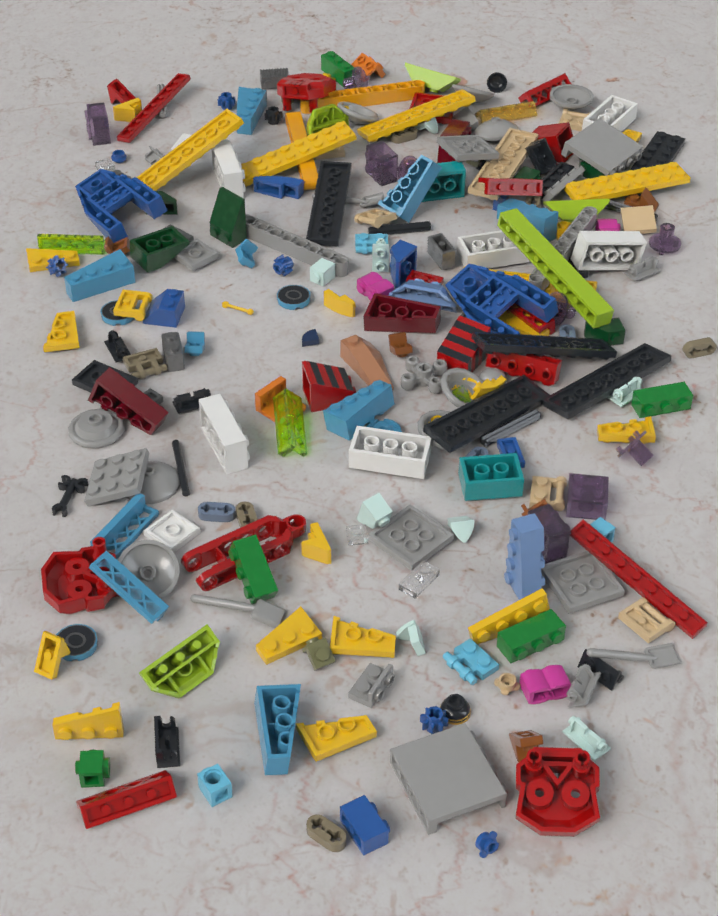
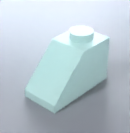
[357,493,393,529]

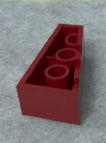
[363,293,441,333]
[87,367,169,435]

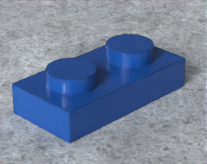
[497,437,525,468]

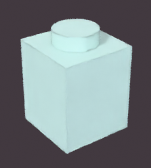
[310,258,335,287]

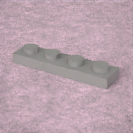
[541,166,585,202]

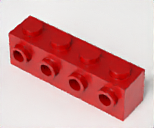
[485,352,563,386]

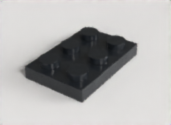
[72,360,138,393]

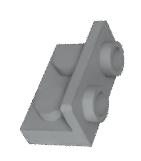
[348,663,395,708]

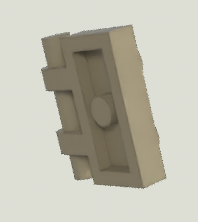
[123,348,167,380]

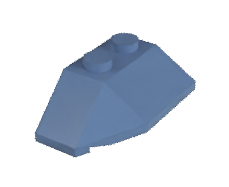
[389,279,458,313]

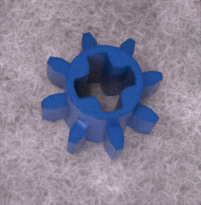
[217,92,236,110]
[273,254,294,276]
[46,255,68,277]
[420,706,448,735]

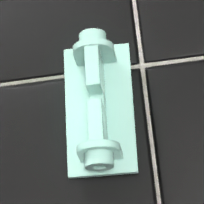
[372,238,389,272]
[608,377,643,407]
[562,716,611,761]

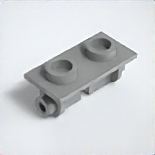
[145,146,165,165]
[624,257,661,282]
[567,664,601,708]

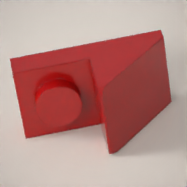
[107,78,136,104]

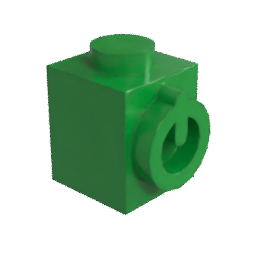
[75,749,110,788]

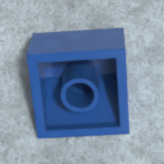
[390,240,417,289]
[143,289,185,328]

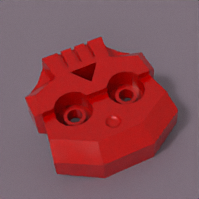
[277,73,336,113]
[41,537,120,614]
[516,747,600,837]

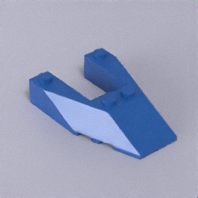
[75,169,168,243]
[445,264,559,334]

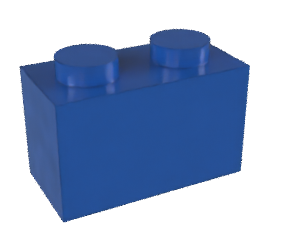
[340,795,390,856]

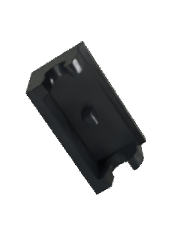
[525,138,558,175]
[154,716,180,768]

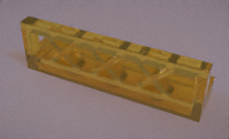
[475,101,537,124]

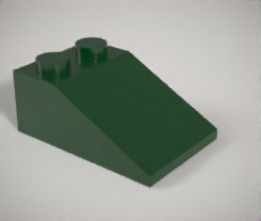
[209,187,247,248]
[130,226,190,273]

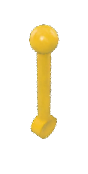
[222,301,254,315]

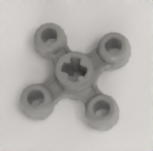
[401,356,447,394]

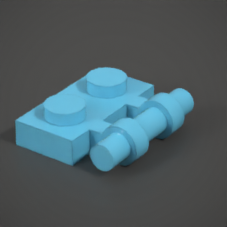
[355,233,388,254]
[443,638,499,685]

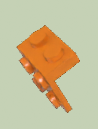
[351,53,386,85]
[255,376,306,426]

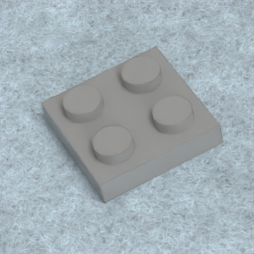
[174,239,218,271]

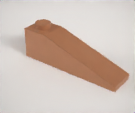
[340,335,394,390]

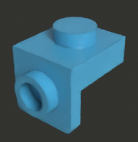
[235,239,258,269]
[184,331,205,356]

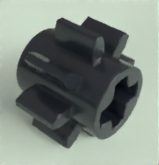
[264,106,283,125]

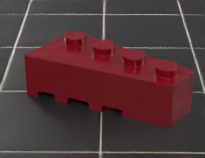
[437,119,472,163]

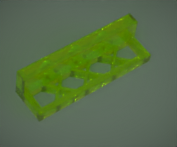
[37,234,105,255]
[273,388,307,457]

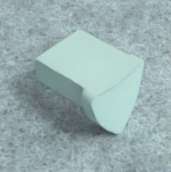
[414,117,438,134]
[447,516,474,543]
[396,620,426,656]

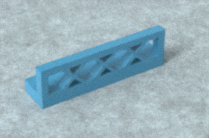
[90,493,159,559]
[89,550,169,624]

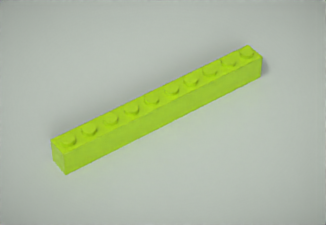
[497,208,614,329]

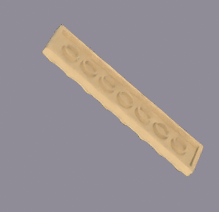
[468,128,538,200]

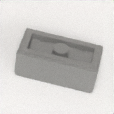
[453,107,478,131]

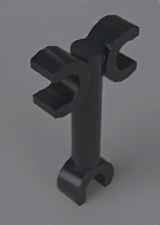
[52,475,89,517]

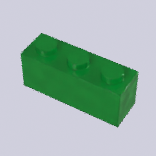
[321,51,356,88]
[631,381,693,418]
[229,535,279,605]
[497,609,566,664]

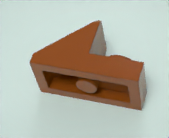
[624,187,659,213]
[509,730,543,762]

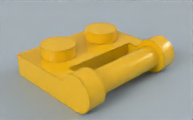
[113,289,153,321]

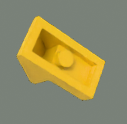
[113,98,142,122]
[301,522,331,564]
[34,631,71,680]

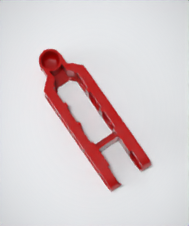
[181,514,306,591]

